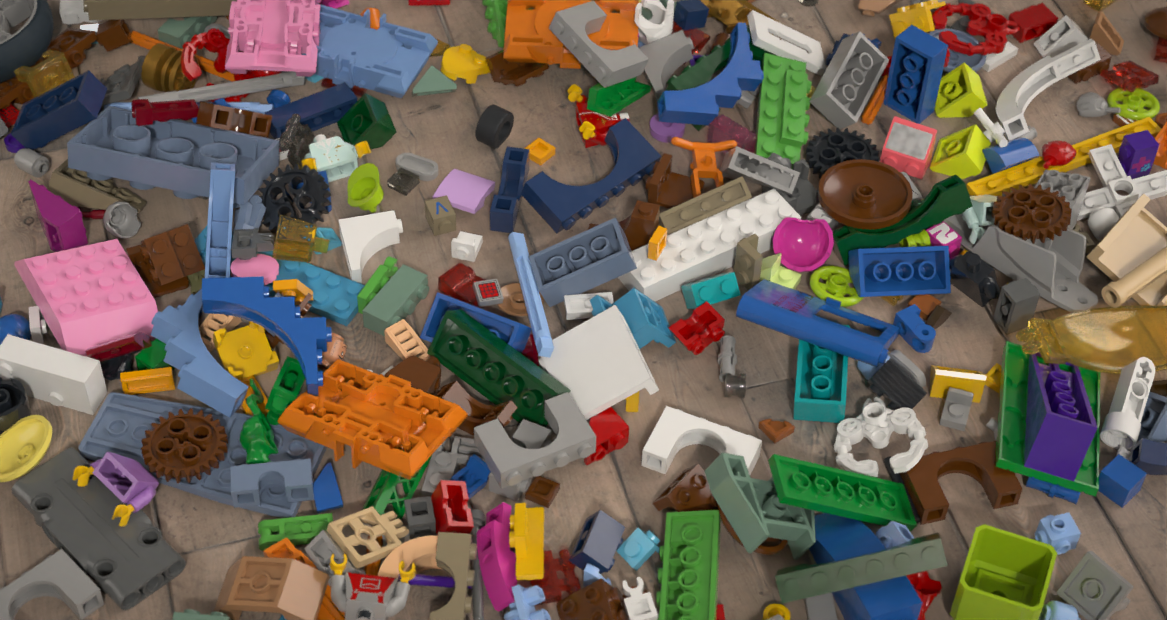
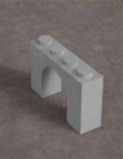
[549,1,649,88]
[474,392,596,489]
[0,549,104,620]

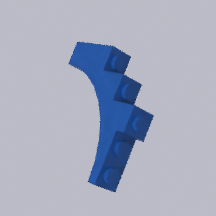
[657,22,764,126]
[202,276,332,396]

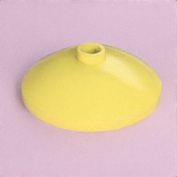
[0,415,52,482]

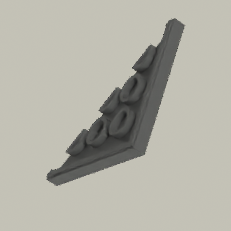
[99,55,145,106]

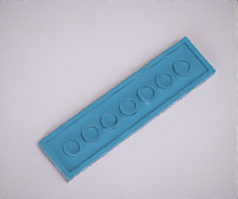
[194,226,365,326]

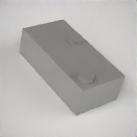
[809,31,889,129]

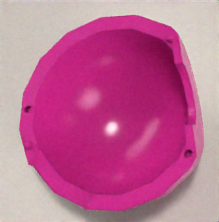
[773,217,834,272]

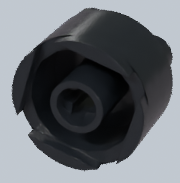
[0,377,31,435]

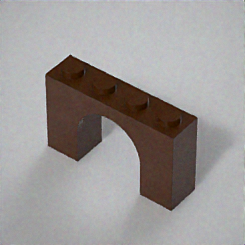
[900,441,1023,525]

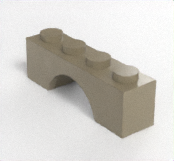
[430,532,477,620]

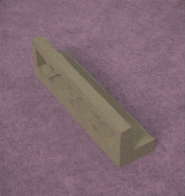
[659,176,752,235]

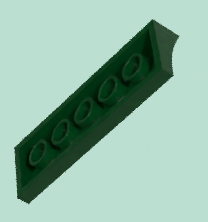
[427,309,571,427]

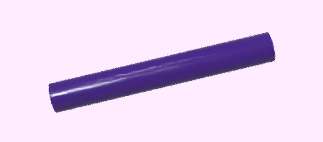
[398,574,472,589]

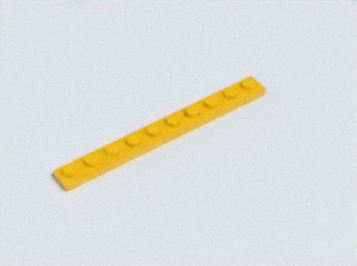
[966,117,1161,196]

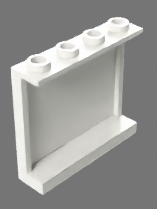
[539,305,659,420]

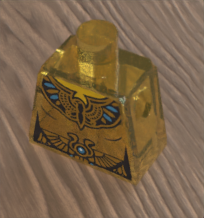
[272,215,329,262]

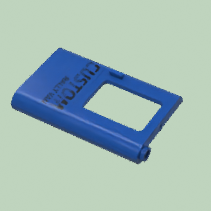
[736,279,901,367]

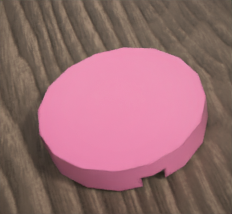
[230,254,279,286]

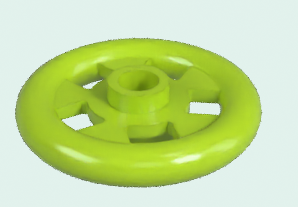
[1107,87,1160,120]
[810,266,864,307]

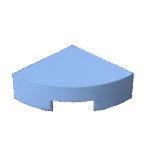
[583,564,612,587]

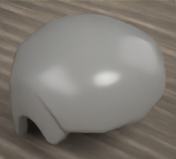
[103,201,141,238]

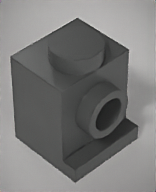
[404,496,436,540]

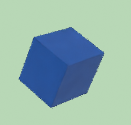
[1098,454,1147,508]

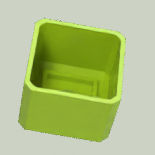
[950,524,1057,620]

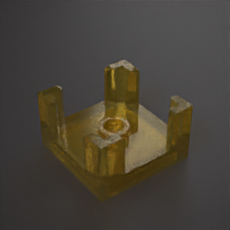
[14,50,75,101]

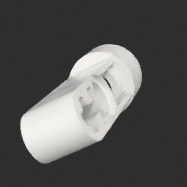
[1100,357,1155,450]

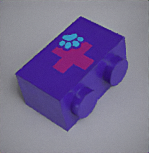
[1117,130,1159,179]

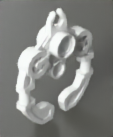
[834,397,928,477]

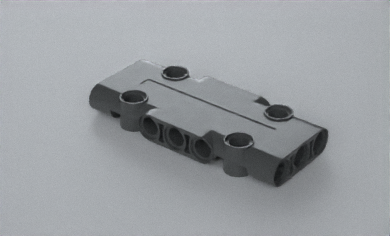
[12,448,186,611]

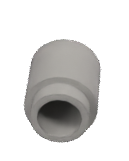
[14,148,49,178]

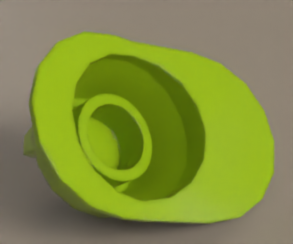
[347,163,384,213]

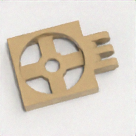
[327,506,409,569]

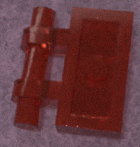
[1101,60,1159,92]
[529,549,581,605]

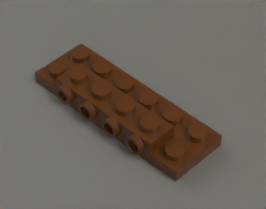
[0,28,98,109]

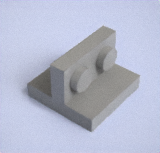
[1056,551,1134,620]

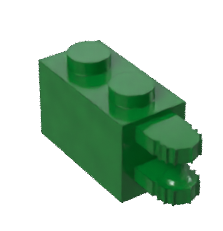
[265,356,306,426]

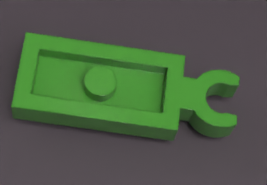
[357,256,398,314]

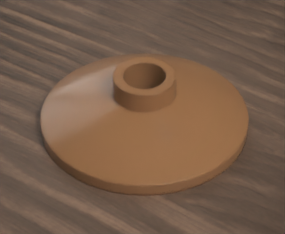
[497,283,544,316]

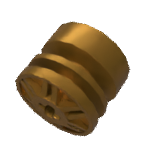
[141,43,199,92]

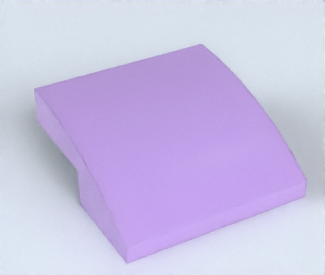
[433,169,495,214]

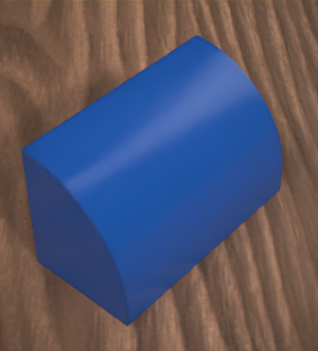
[982,137,1040,174]

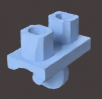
[504,584,551,620]

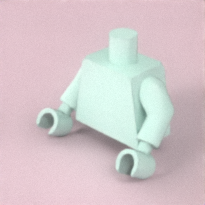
[962,195,997,244]

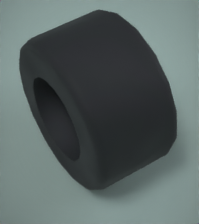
[475,104,514,149]

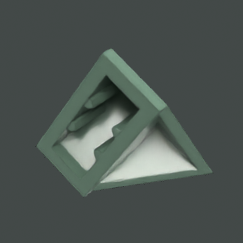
[412,65,457,97]

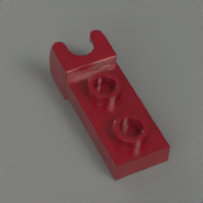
[132,99,199,126]

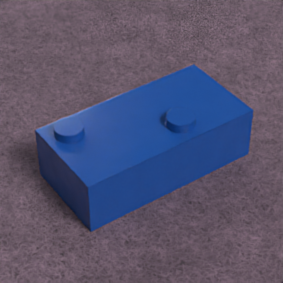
[883,25,948,124]

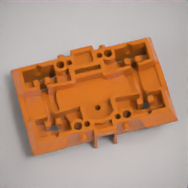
[503,0,639,69]
[278,359,468,480]

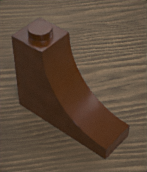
[588,200,660,251]

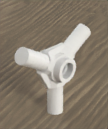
[974,107,1008,147]

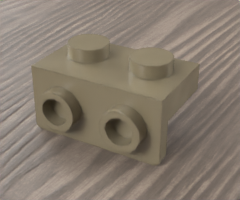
[734,234,763,290]

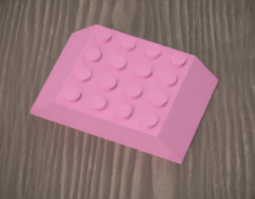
[14,239,158,357]

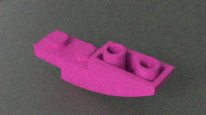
[477,502,517,612]

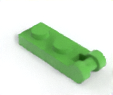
[258,513,333,551]

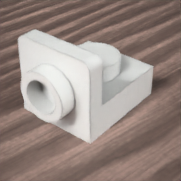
[451,231,483,262]
[29,306,48,344]

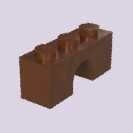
[196,101,272,138]

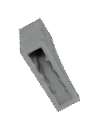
[639,30,694,102]
[720,146,800,195]

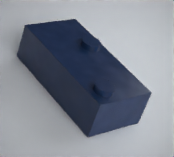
[11,70,107,150]

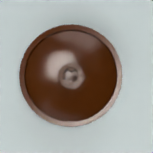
[818,159,913,229]

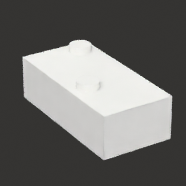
[0,334,108,415]

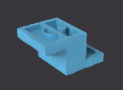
[590,288,676,349]

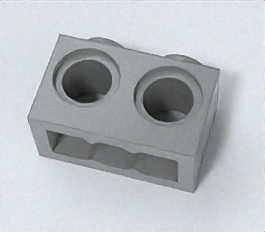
[304,530,366,587]

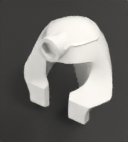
[634,0,674,44]

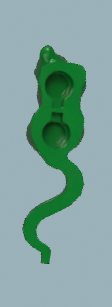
[240,378,278,464]

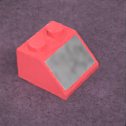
[880,116,937,179]

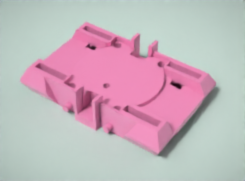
[225,0,321,77]

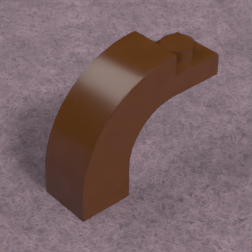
[435,381,518,436]

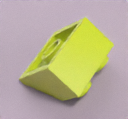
[935,62,987,118]
[930,124,991,179]

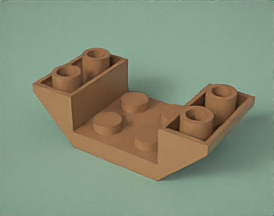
[214,556,330,620]

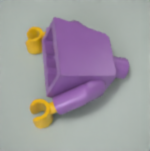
[73,451,159,527]

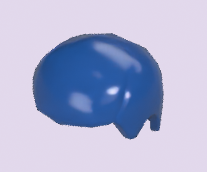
[0,314,31,345]

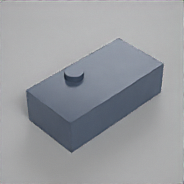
[529,217,637,307]

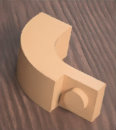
[378,536,441,578]

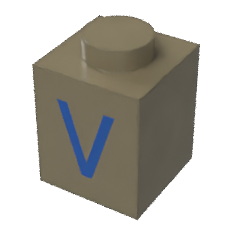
[425,195,456,236]

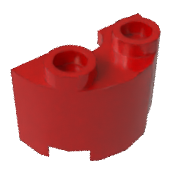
[668,301,725,355]

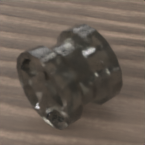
[724,373,746,398]

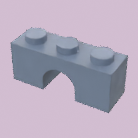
[230,459,314,508]

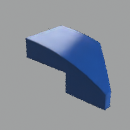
[313,463,343,514]

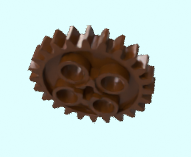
[992,184,1072,244]
[141,408,228,484]

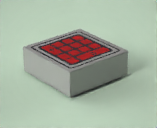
[473,279,504,307]

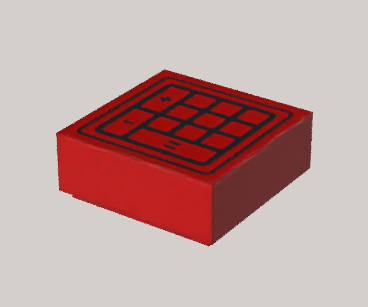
[0,104,19,128]

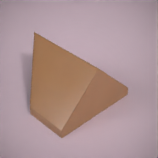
[1090,11,1124,55]

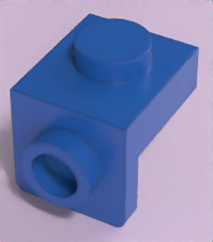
[449,454,491,499]

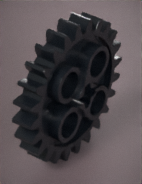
[805,127,879,179]
[258,163,331,239]

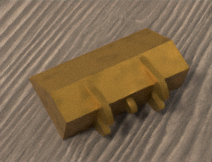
[700,0,784,35]

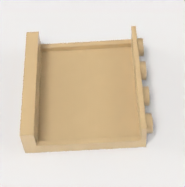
[1086,193,1167,315]

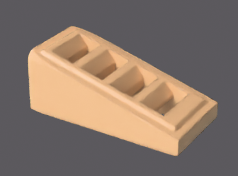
[199,313,242,352]
[384,319,430,360]

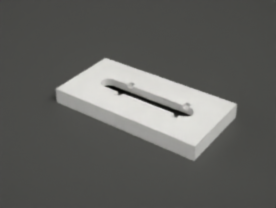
[747,10,826,76]

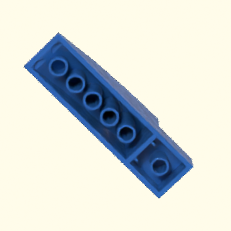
[809,513,923,620]

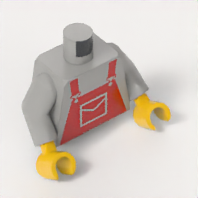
[330,554,416,620]

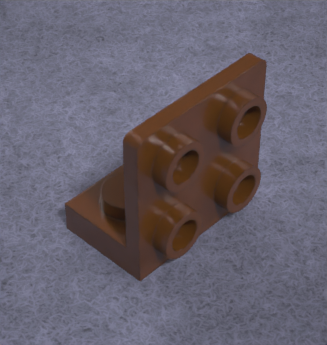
[652,464,719,512]

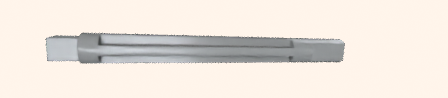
[138,71,305,102]

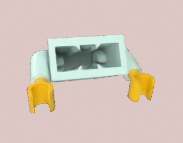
[301,134,371,182]

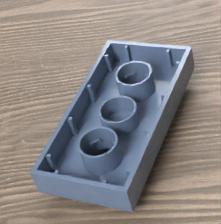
[67,106,280,208]

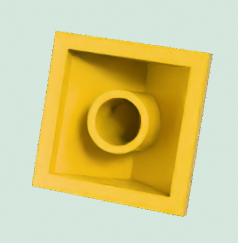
[930,365,987,403]

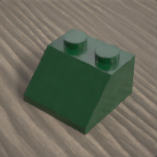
[337,93,396,150]

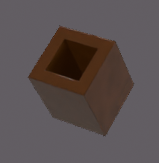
[96,19,132,52]

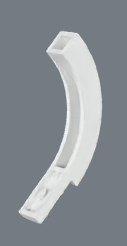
[996,39,1101,141]

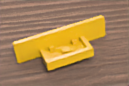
[509,503,544,580]

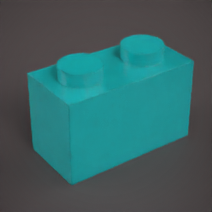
[681,272,741,309]

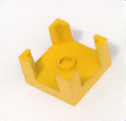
[213,321,279,380]

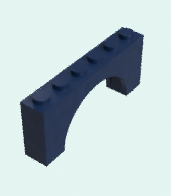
[521,118,661,234]

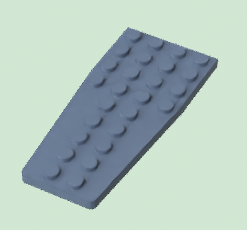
[78,392,327,518]

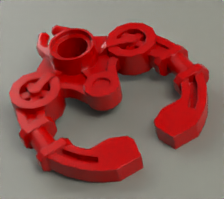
[932,3,1020,56]
[181,28,254,103]

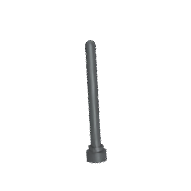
[470,509,485,620]

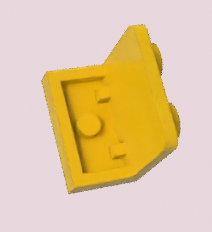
[889,0,946,39]

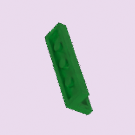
[587,77,651,117]
[362,449,432,520]

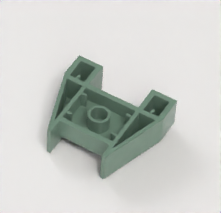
[705,453,816,560]

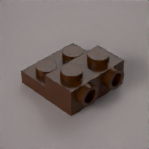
[140,224,205,286]

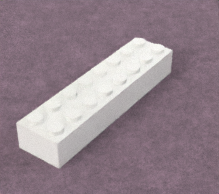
[618,189,801,302]

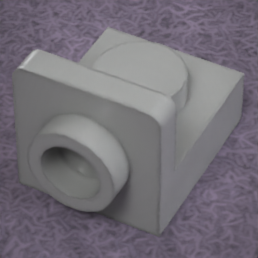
[939,387,974,431]

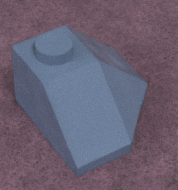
[1137,392,1167,442]

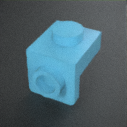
[617,528,661,570]

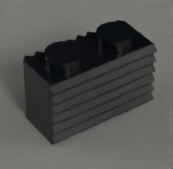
[868,358,927,410]

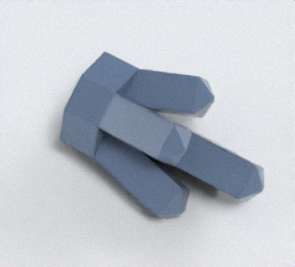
[232,195,266,235]

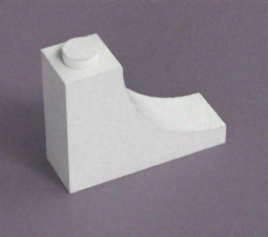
[338,210,403,284]

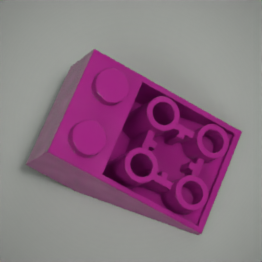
[28,180,88,252]

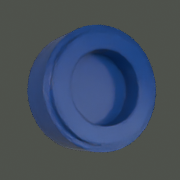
[267,90,290,109]

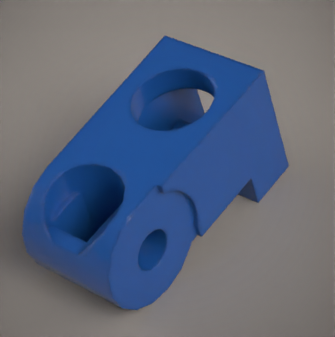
[893,304,936,353]

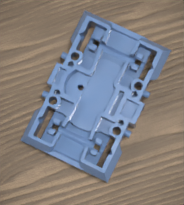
[302,4,438,98]

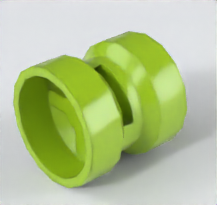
[899,229,931,247]

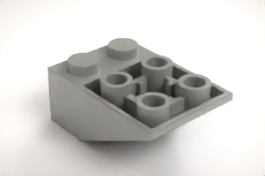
[1034,170,1090,230]

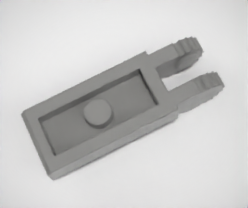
[422,436,461,497]

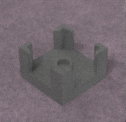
[762,159,819,216]

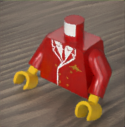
[567,84,630,148]

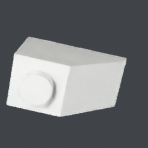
[1033,15,1088,58]

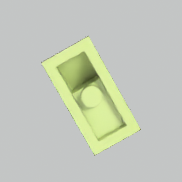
[759,253,802,289]

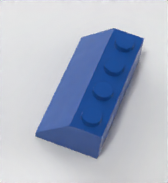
[848,246,951,297]
[420,292,532,353]

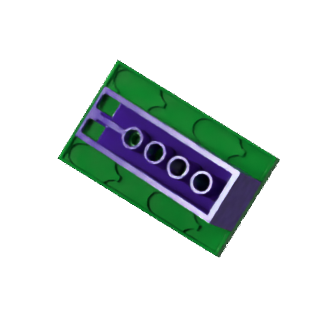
[996,341,1101,497]

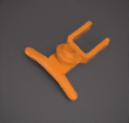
[671,137,737,198]

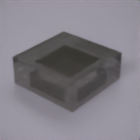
[387,167,420,196]

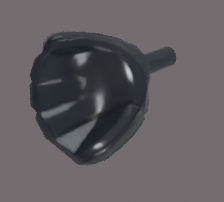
[100,349,142,381]

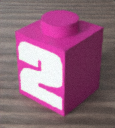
[926,221,962,258]

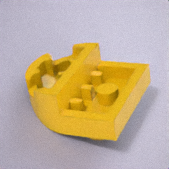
[441,44,490,84]

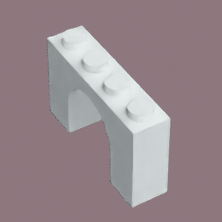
[641,406,762,475]

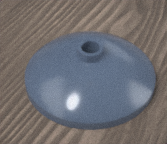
[928,28,987,73]

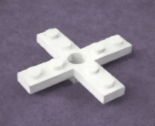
[1077,144,1167,221]

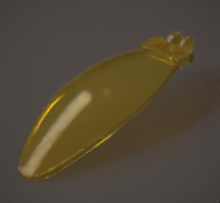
[1016,305,1167,374]

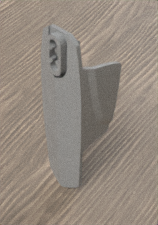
[944,214,1098,316]

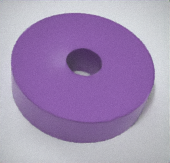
[649,113,685,143]

